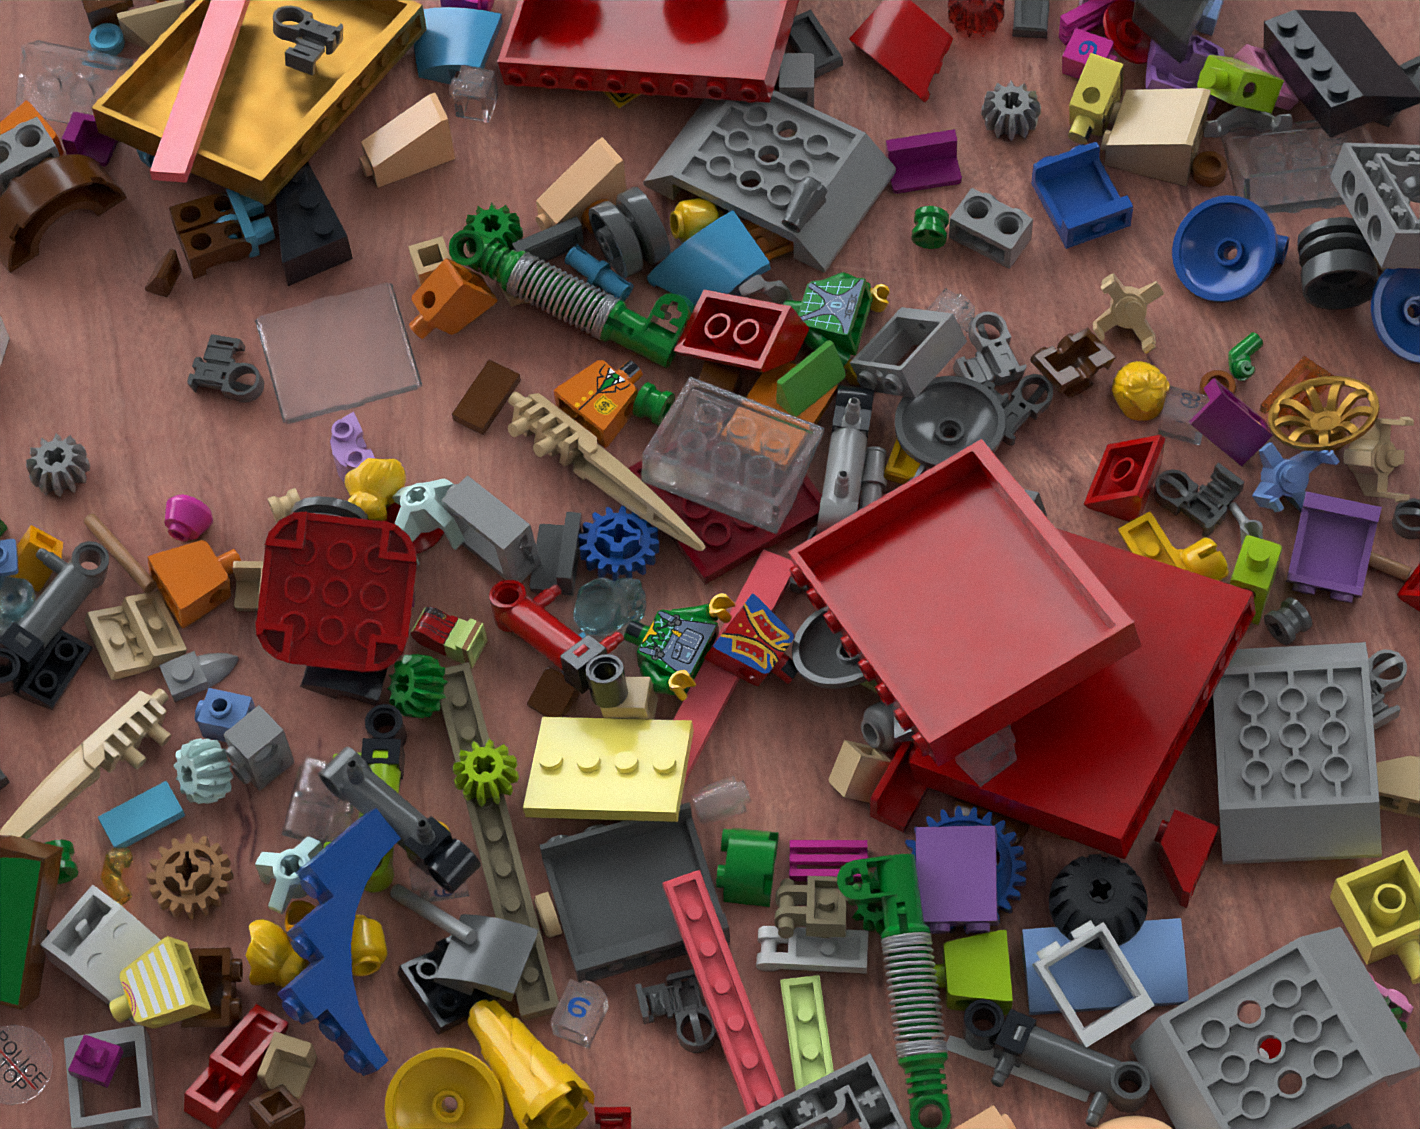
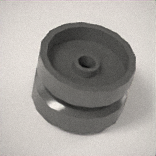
[588,187,671,278]

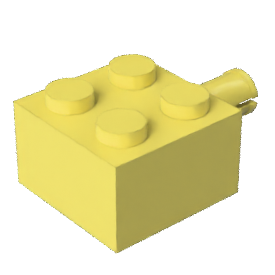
[1330,850,1420,984]

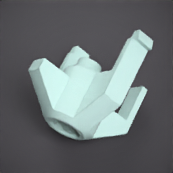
[392,478,465,566]
[255,836,323,915]

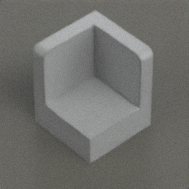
[779,53,814,108]

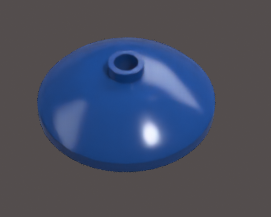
[1172,195,1278,303]
[1371,268,1420,364]

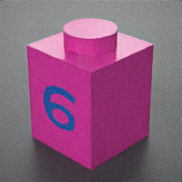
[1062,28,1118,79]

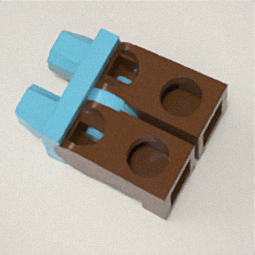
[169,189,275,279]

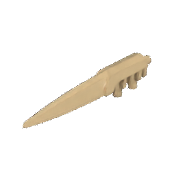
[508,392,705,551]
[0,688,172,839]

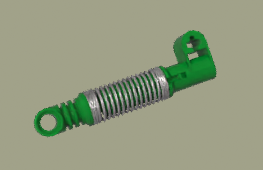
[448,230,694,368]
[837,853,952,1129]

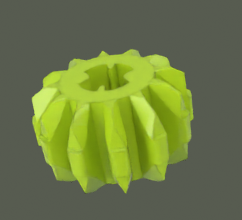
[453,738,519,807]

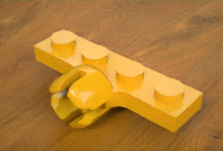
[1118,511,1229,581]

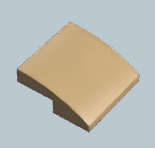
[84,591,187,680]

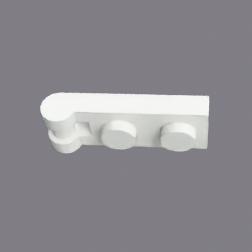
[756,926,868,973]

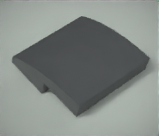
[434,914,539,1002]

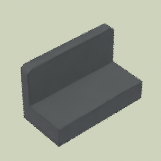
[529,512,583,596]

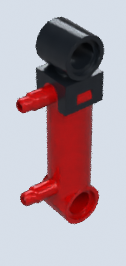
[489,580,628,708]

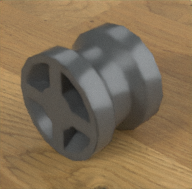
[1264,597,1313,645]

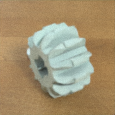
[174,738,233,804]

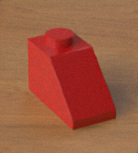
[1154,809,1219,908]

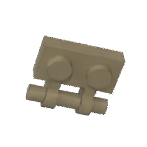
[774,876,846,939]

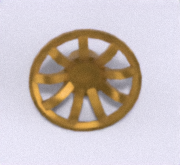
[1268,376,1380,452]

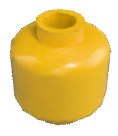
[670,198,724,243]
[351,915,388,976]

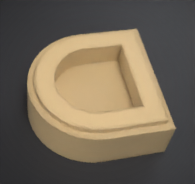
[534,892,562,938]

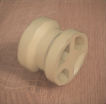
[267,488,301,523]

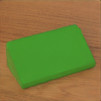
[776,340,846,417]

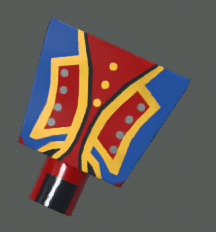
[704,593,798,686]

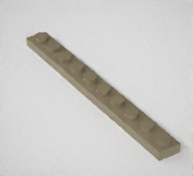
[440,662,561,1021]

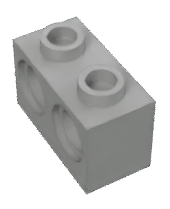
[0,117,60,197]
[949,188,1033,269]
[223,705,295,791]

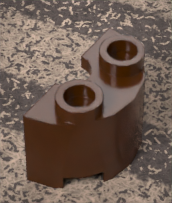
[1030,328,1116,398]
[181,947,243,1028]

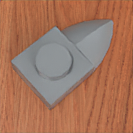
[159,651,239,702]

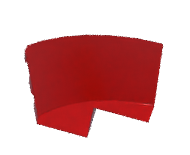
[849,0,953,103]

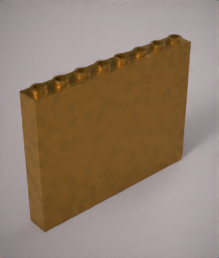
[92,0,427,205]

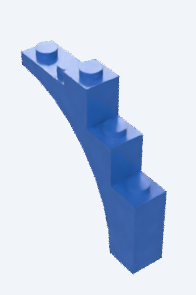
[277,808,401,1076]

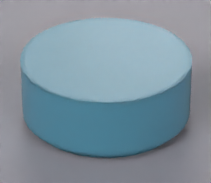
[89,23,125,58]

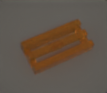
[1259,356,1334,430]

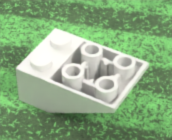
[40,885,161,1026]

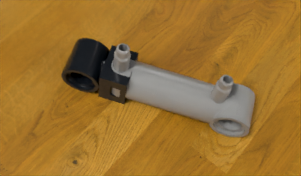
[816,385,875,534]

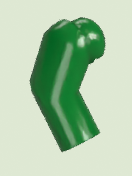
[1228,332,1263,381]

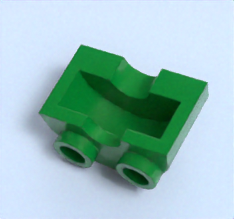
[716,828,779,907]

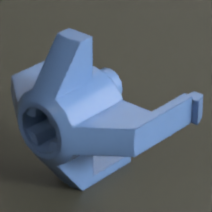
[1252,442,1340,512]

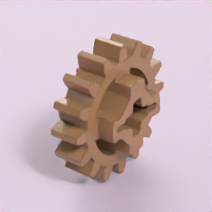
[146,834,234,919]

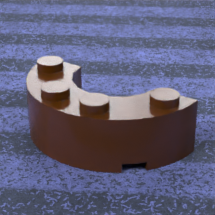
[0,154,127,273]

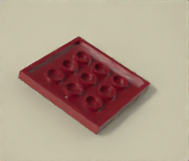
[628,405,822,585]

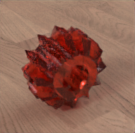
[947,0,1005,38]

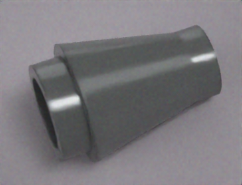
[781,177,828,233]

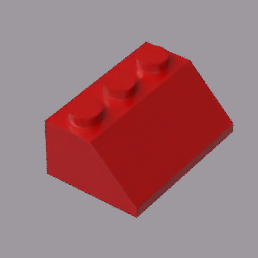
[674,290,810,372]

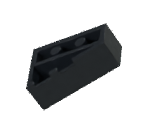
[276,161,353,286]

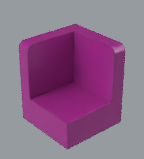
[61,111,118,167]

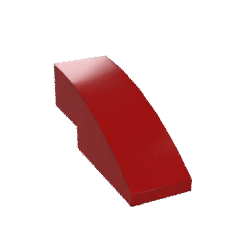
[184,1004,289,1129]

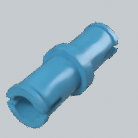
[565,244,634,301]

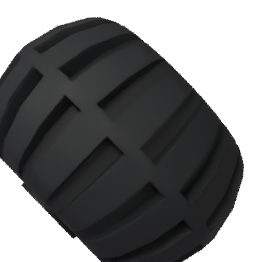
[1049,854,1148,950]

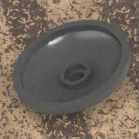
[895,376,1005,468]
[792,609,867,689]

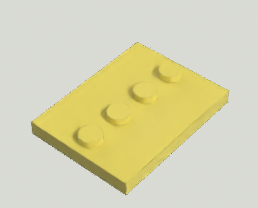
[523,717,694,822]

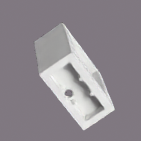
[1032,920,1155,1048]

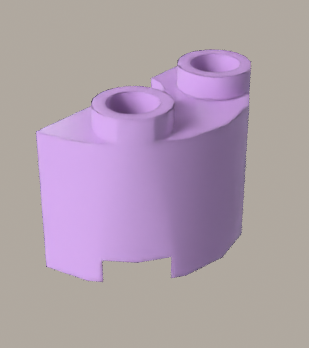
[330,411,375,483]

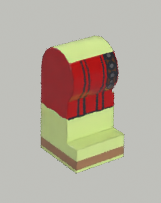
[410,606,488,668]

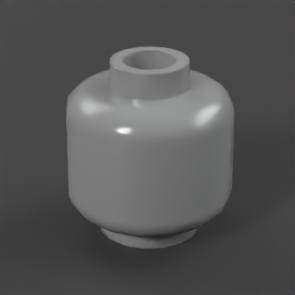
[861,700,902,752]

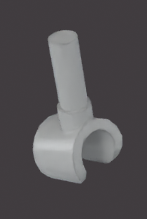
[1228,502,1263,545]

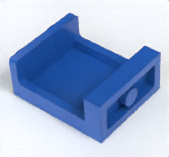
[1031,142,1133,249]

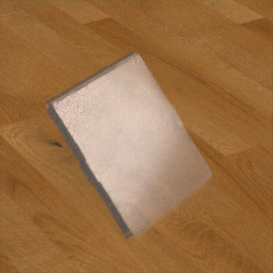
[255,282,423,424]

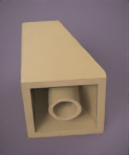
[1101,88,1211,186]

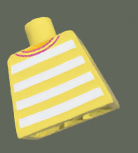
[109,936,211,1029]

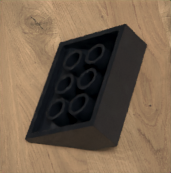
[1263,10,1420,138]

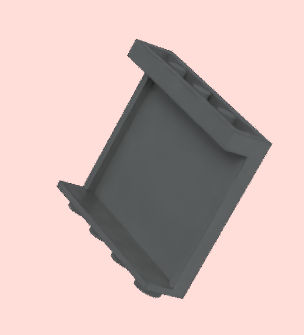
[540,802,730,985]

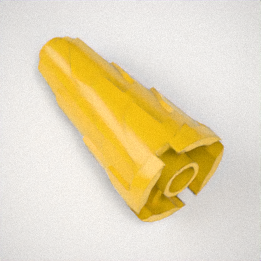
[468,999,595,1129]

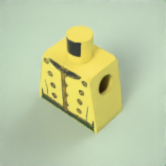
[1068,53,1123,144]

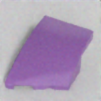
[1146,13,1225,114]

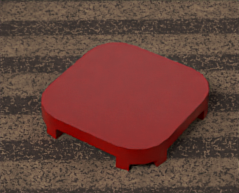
[255,511,417,673]

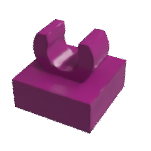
[68,1034,124,1088]

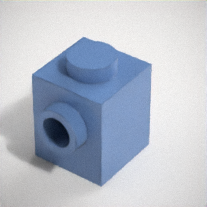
[195,688,256,742]

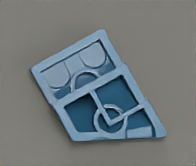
[414,7,503,85]
[647,210,771,306]

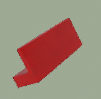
[870,741,929,833]

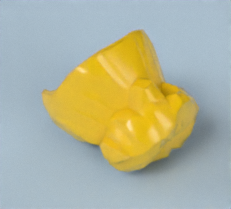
[1112,361,1170,421]
[344,458,406,521]
[245,919,309,988]

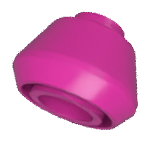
[164,494,213,542]

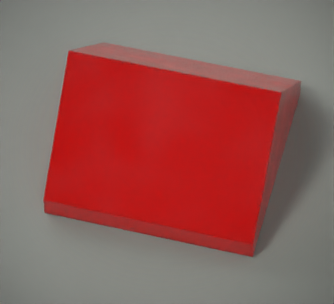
[1084,434,1166,522]

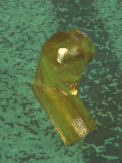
[100,847,133,905]

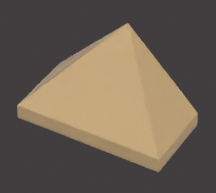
[117,0,187,50]

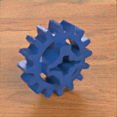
[579,505,659,582]

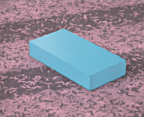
[98,781,185,852]

